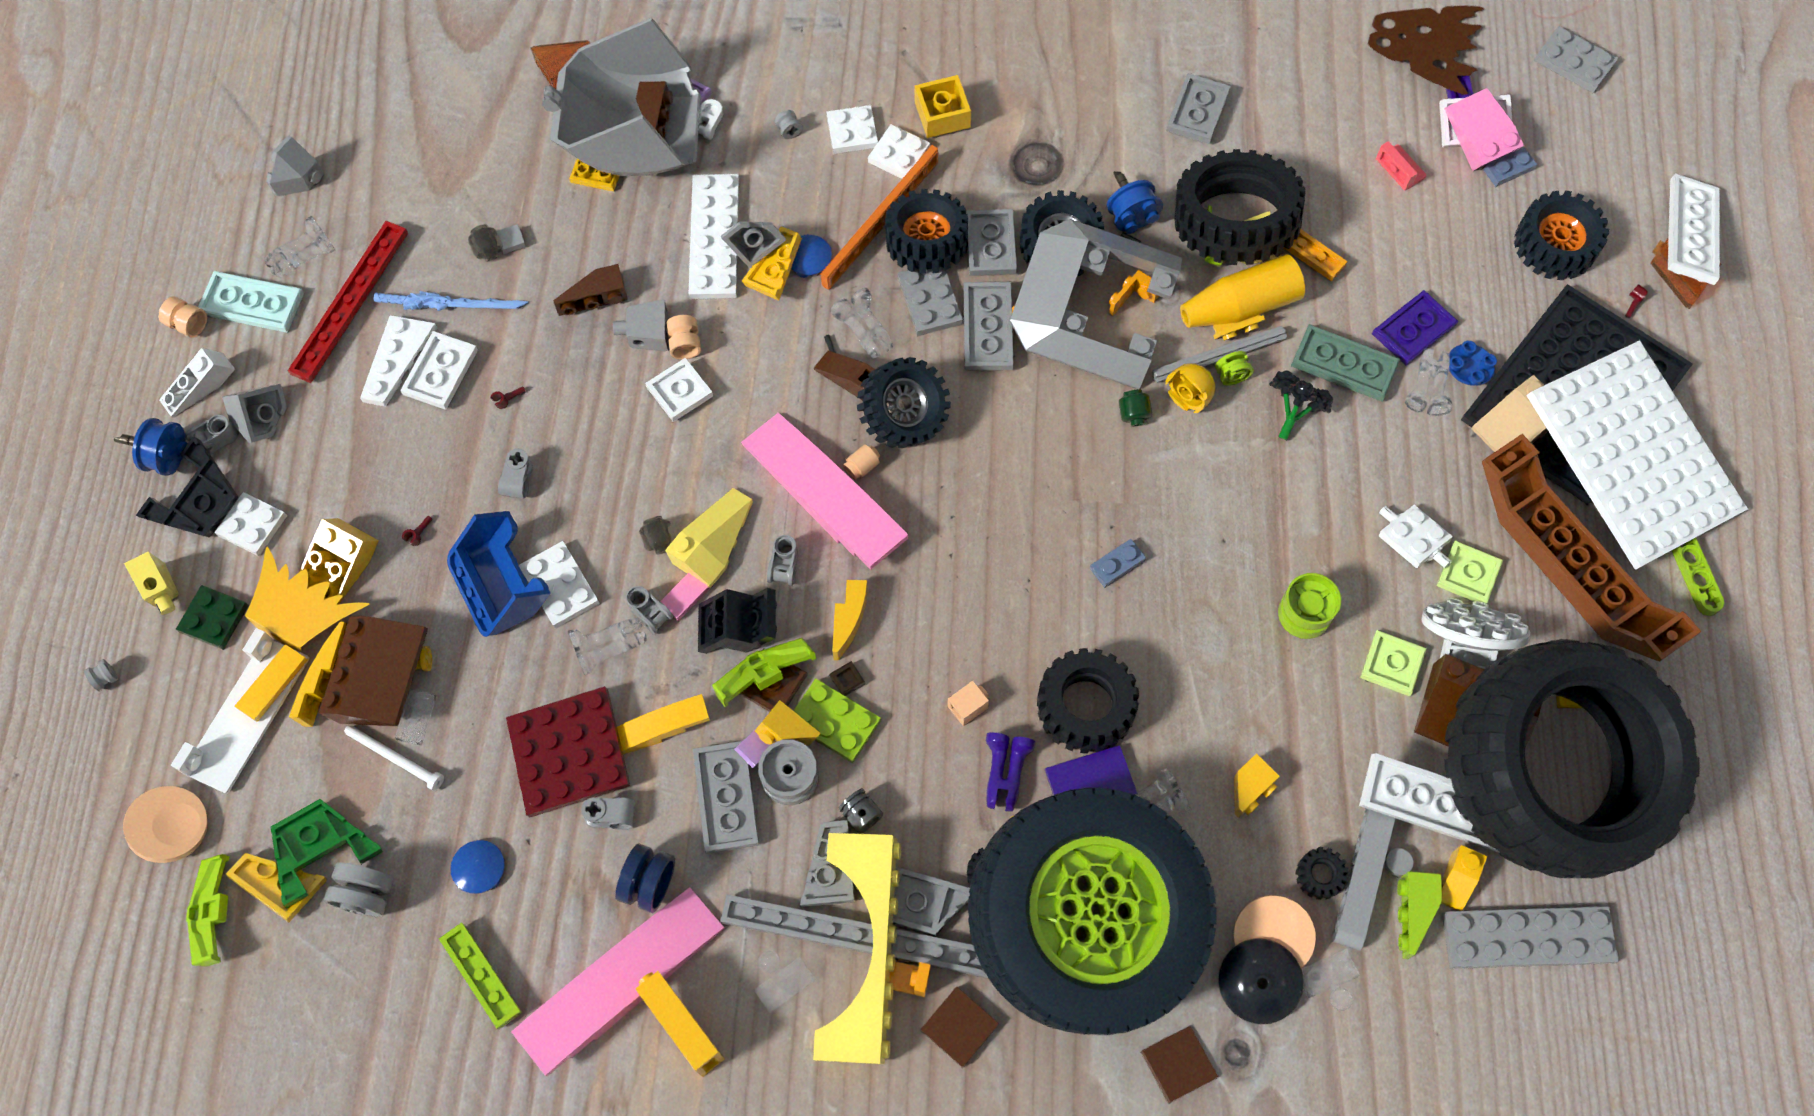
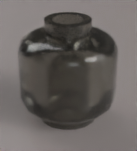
[468,225,503,262]
[639,516,676,555]

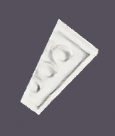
[360,315,437,407]

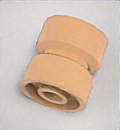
[158,296,207,338]
[666,315,701,360]

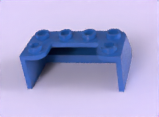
[447,511,551,637]

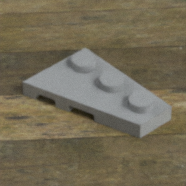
[800,820,854,907]

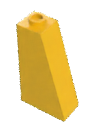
[635,971,725,1077]

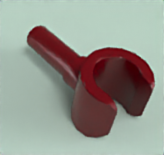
[1625,284,1648,318]
[490,386,526,409]
[402,516,433,546]

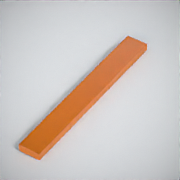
[821,145,938,290]

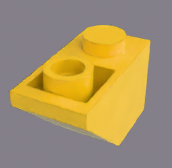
[1234,753,1280,818]

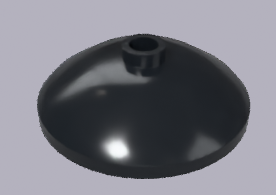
[1218,938,1303,1024]

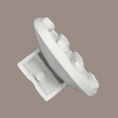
[1421,598,1530,670]

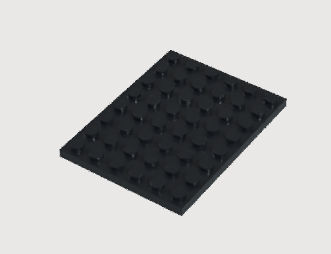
[1461,284,1693,505]

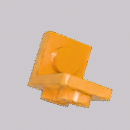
[1109,269,1159,316]
[889,962,931,997]

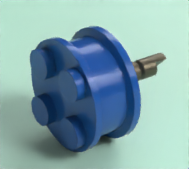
[1106,171,1163,234]
[114,418,187,476]

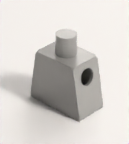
[613,300,668,351]

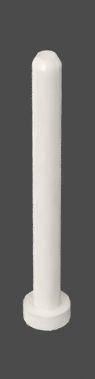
[344,726,444,791]

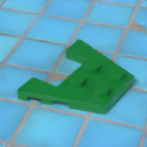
[271,799,383,909]

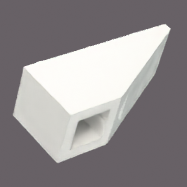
[159,348,235,417]

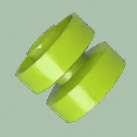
[1278,573,1341,639]

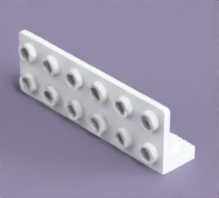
[170,628,310,794]

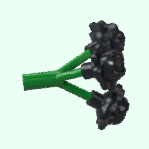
[1269,370,1333,441]

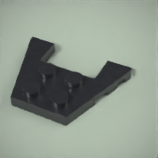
[136,436,239,538]

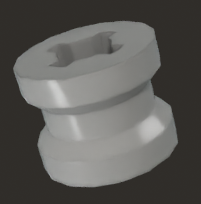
[774,110,803,139]
[84,659,118,692]

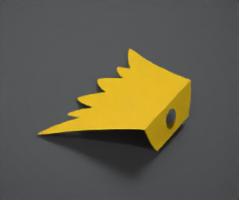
[245,547,370,652]

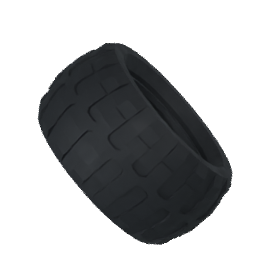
[1444,639,1700,878]

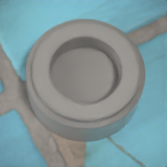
[1384,848,1414,877]

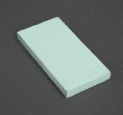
[198,271,304,333]

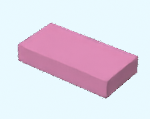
[660,573,710,621]

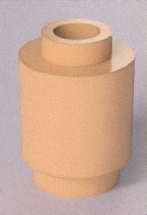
[843,444,880,480]

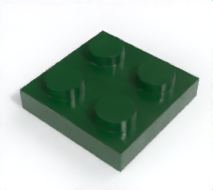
[176,585,249,650]

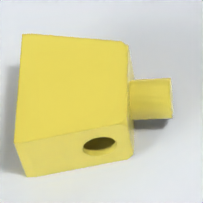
[124,552,179,615]

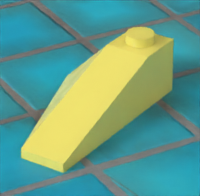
[665,488,753,588]

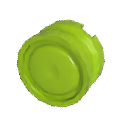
[1215,351,1254,386]

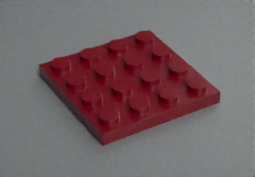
[506,686,630,818]

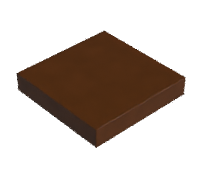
[739,648,808,712]
[920,986,999,1068]
[1141,1026,1218,1104]

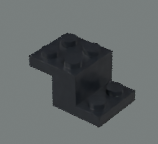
[698,588,777,654]

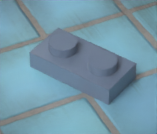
[1483,147,1537,187]
[1090,539,1146,588]

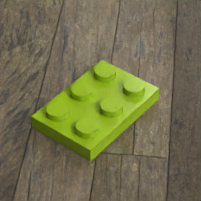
[793,678,881,763]

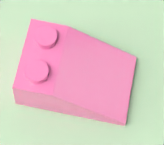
[1444,88,1524,171]

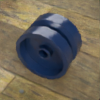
[615,843,675,914]

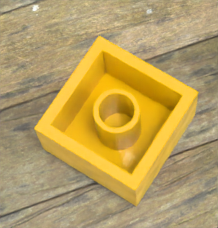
[914,75,971,138]

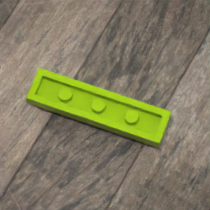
[439,922,522,1030]

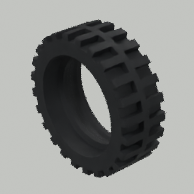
[1174,149,1306,265]

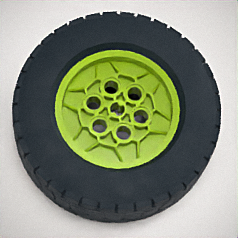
[968,788,1216,1035]

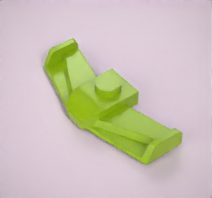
[712,638,816,707]
[186,854,230,966]

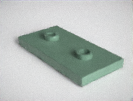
[1291,324,1400,402]

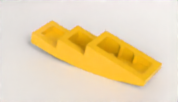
[289,622,347,727]
[617,694,710,755]

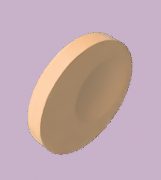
[123,786,208,863]
[1233,895,1316,968]

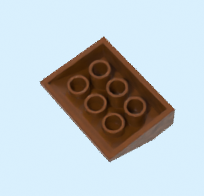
[319,616,428,726]
[1414,654,1542,748]

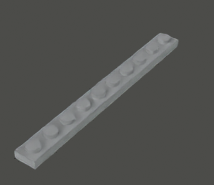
[720,895,988,978]

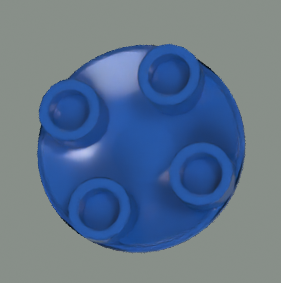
[791,235,832,278]
[1447,340,1497,386]
[451,840,505,894]

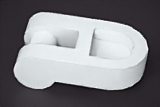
[698,99,723,140]

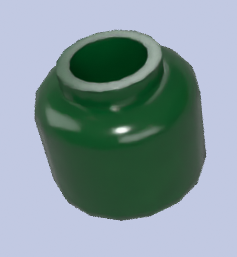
[1118,389,1152,427]

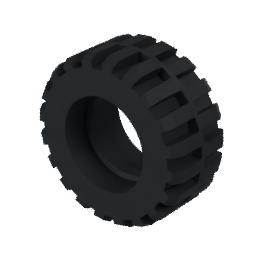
[1037,648,1140,754]

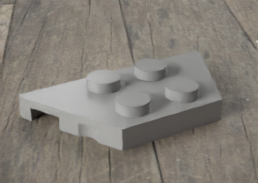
[893,866,970,936]

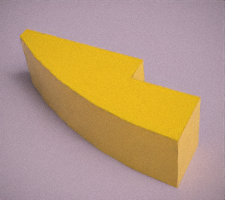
[832,580,868,660]

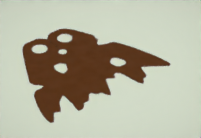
[1368,6,1484,95]

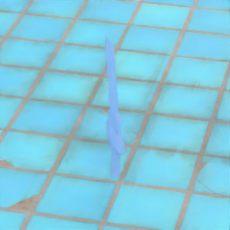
[374,291,528,311]

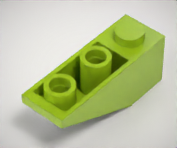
[1397,871,1442,959]

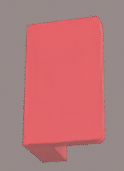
[1376,141,1426,191]

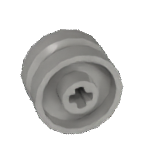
[758,739,819,805]
[323,863,395,917]

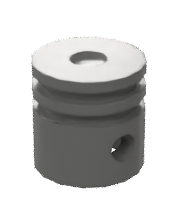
[839,789,883,834]

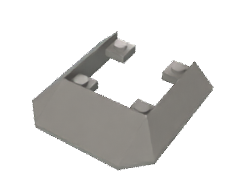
[1010,219,1182,389]

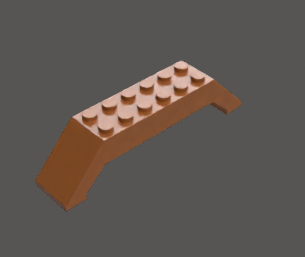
[1482,433,1702,662]

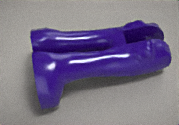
[986,732,1036,812]

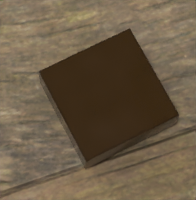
[829,661,865,696]

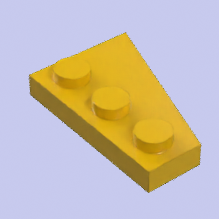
[742,226,802,301]
[226,853,327,922]

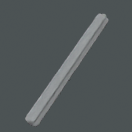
[1152,326,1287,383]

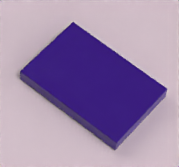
[1372,290,1458,366]
[1045,745,1138,796]

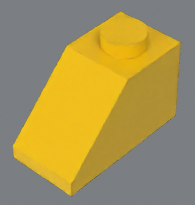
[755,700,821,746]
[1441,845,1487,911]

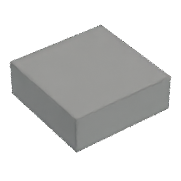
[496,224,526,254]

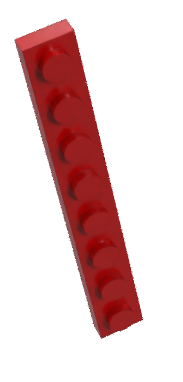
[288,221,408,383]

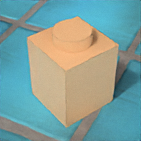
[948,681,989,726]

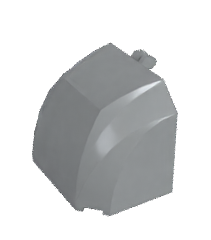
[542,17,701,176]

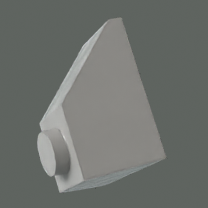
[266,135,324,196]
[721,222,786,268]
[222,384,287,443]

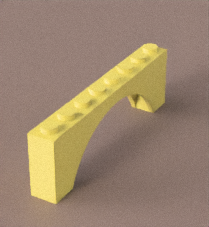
[813,833,901,1064]

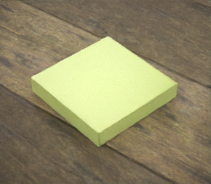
[1436,541,1503,604]
[1360,630,1427,697]

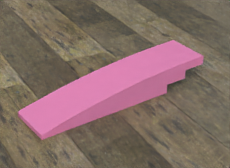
[741,413,908,570]
[511,887,725,1076]

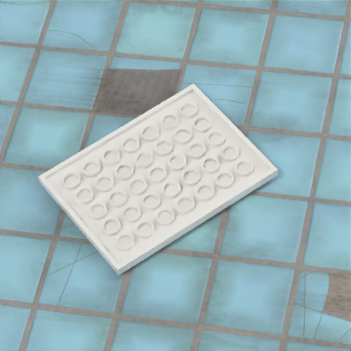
[1526,340,1748,570]

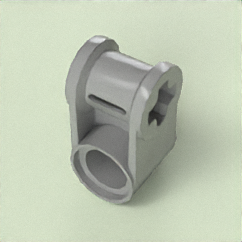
[185,415,238,455]
[498,449,532,499]
[767,535,798,586]
[626,586,674,635]
[581,797,635,830]

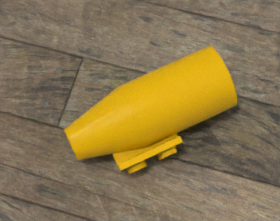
[1180,254,1305,341]

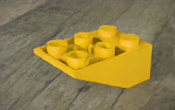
[299,518,379,605]

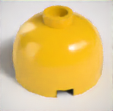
[1166,363,1216,413]

